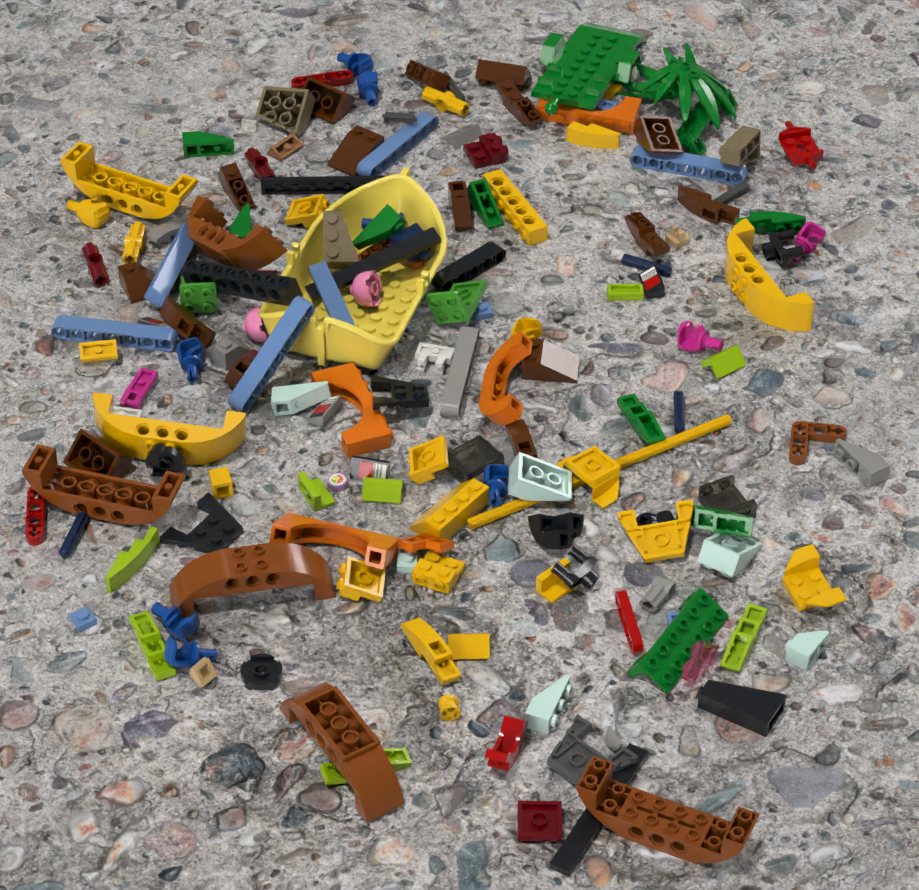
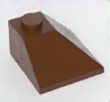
[118,262,155,304]

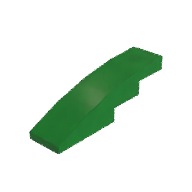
[617,393,666,445]
[676,505,754,537]

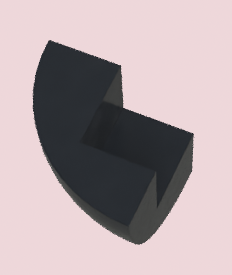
[528,512,584,550]

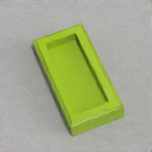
[607,284,644,301]

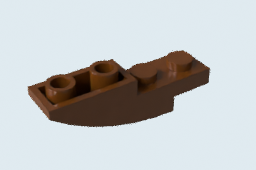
[496,79,544,126]
[677,185,740,225]
[624,212,670,256]
[159,296,216,349]
[505,419,538,459]

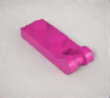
[120,368,158,410]

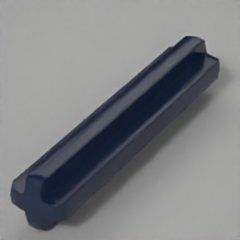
[622,254,672,277]
[673,390,685,434]
[59,512,89,558]

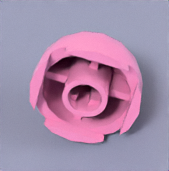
[350,270,382,307]
[243,306,269,342]

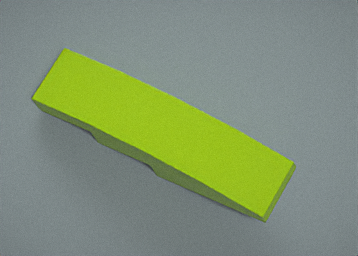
[105,527,159,593]
[720,603,768,673]
[128,610,176,681]
[320,747,412,785]

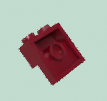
[463,132,509,169]

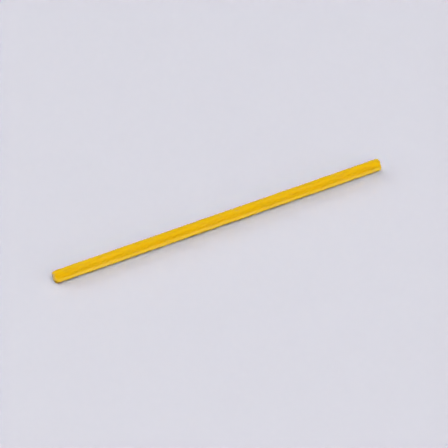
[467,414,732,530]

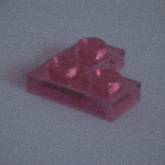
[681,640,719,682]

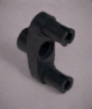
[761,228,804,264]
[551,544,600,589]

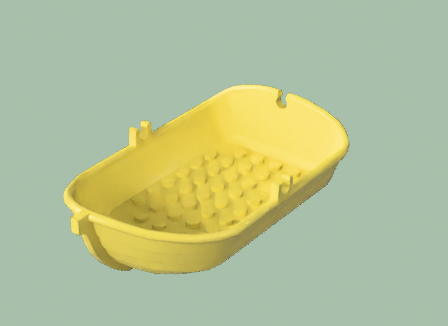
[258,167,448,370]

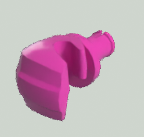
[791,222,826,263]
[677,321,724,352]

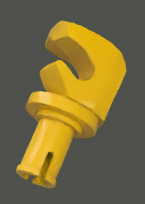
[66,198,111,228]
[511,318,543,339]

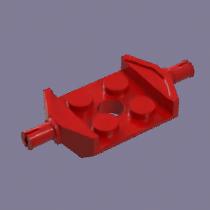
[778,121,824,170]

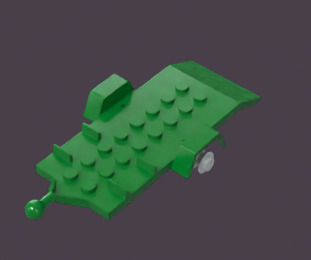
[531,22,648,115]

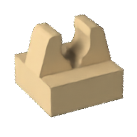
[665,226,690,249]
[188,657,218,687]

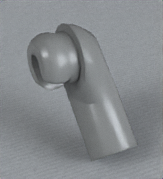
[551,305,575,321]
[605,726,627,751]

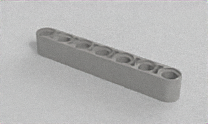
[440,326,480,418]

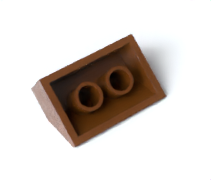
[475,59,531,90]
[302,76,355,124]
[63,429,134,478]

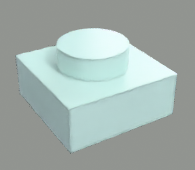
[397,552,418,573]

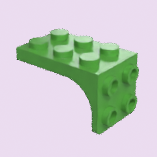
[179,273,218,313]
[425,280,488,325]

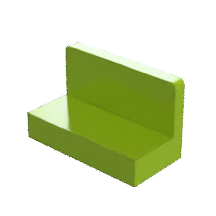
[700,344,746,379]
[297,471,335,512]
[362,477,404,503]

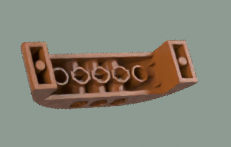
[22,444,185,525]
[169,542,336,618]

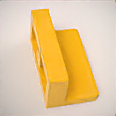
[79,339,118,363]
[536,558,578,603]
[447,633,490,660]

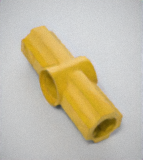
[422,86,470,117]
[122,221,146,264]

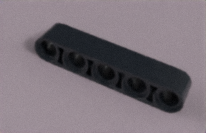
[431,241,506,292]

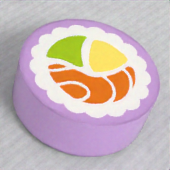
[328,473,347,491]

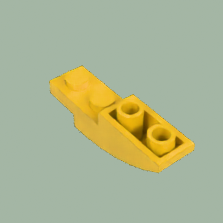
[400,617,461,686]

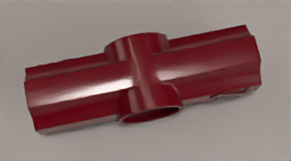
[244,147,277,180]
[82,242,109,287]

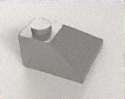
[203,334,251,371]

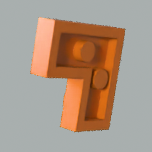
[397,533,454,554]

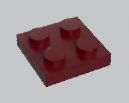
[517,800,562,842]

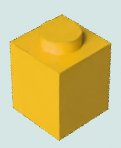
[208,467,233,499]

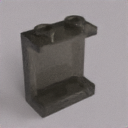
[444,435,504,483]
[698,475,757,518]

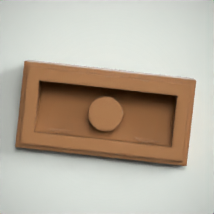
[267,133,304,162]

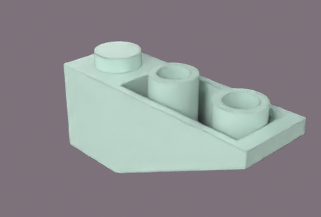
[271,381,331,416]
[525,674,573,734]

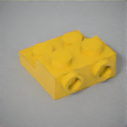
[284,194,330,228]
[408,435,449,485]
[412,551,465,594]
[336,556,386,603]

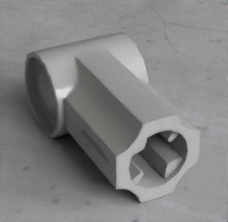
[640,575,677,613]

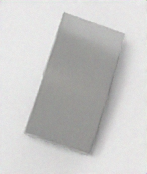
[146,221,182,244]

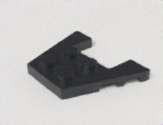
[370,375,429,410]
[160,493,243,553]

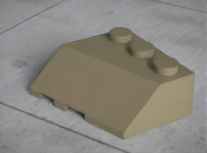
[256,86,316,136]

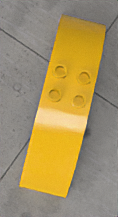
[60,141,198,219]
[724,218,815,331]
[93,392,246,465]

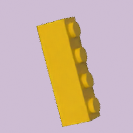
[409,478,489,539]

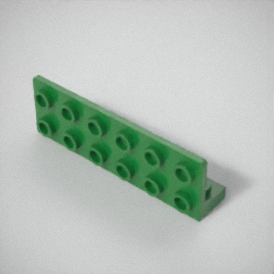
[676,89,738,156]
[626,587,729,694]

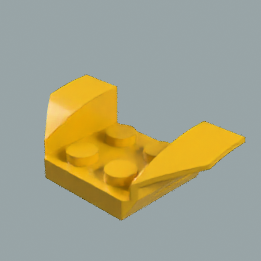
[555,445,621,509]
[782,544,847,612]

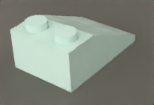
[508,452,572,501]
[697,533,762,577]

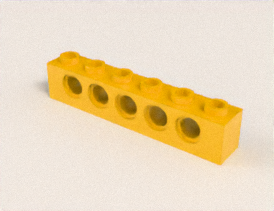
[483,169,548,246]

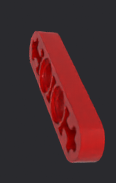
[291,70,353,89]
[25,486,46,546]
[615,590,643,654]

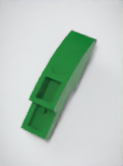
[734,211,806,234]

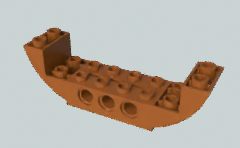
[188,196,288,271]
[279,683,404,823]
[576,756,759,865]

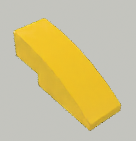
[566,121,620,149]

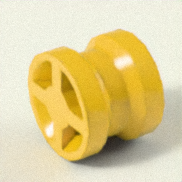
[438,695,461,721]

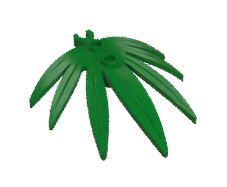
[613,43,696,100]
[641,56,737,130]

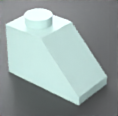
[784,630,829,671]

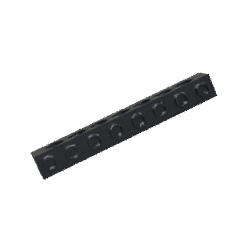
[180,259,303,306]

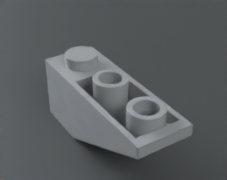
[834,439,890,488]

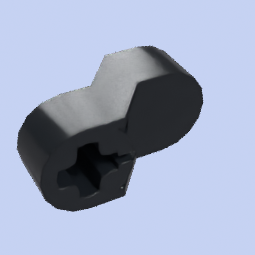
[636,510,675,526]

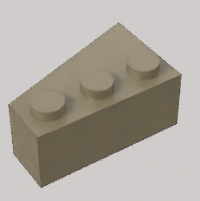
[719,126,761,166]
[323,211,359,269]

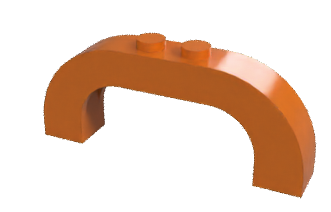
[479,331,533,426]

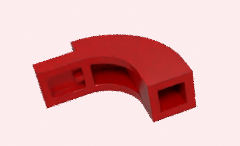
[485,715,529,771]

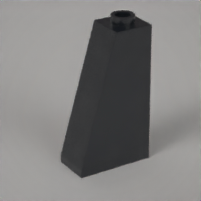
[696,680,786,737]

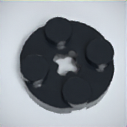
[145,444,185,477]
[240,654,283,690]

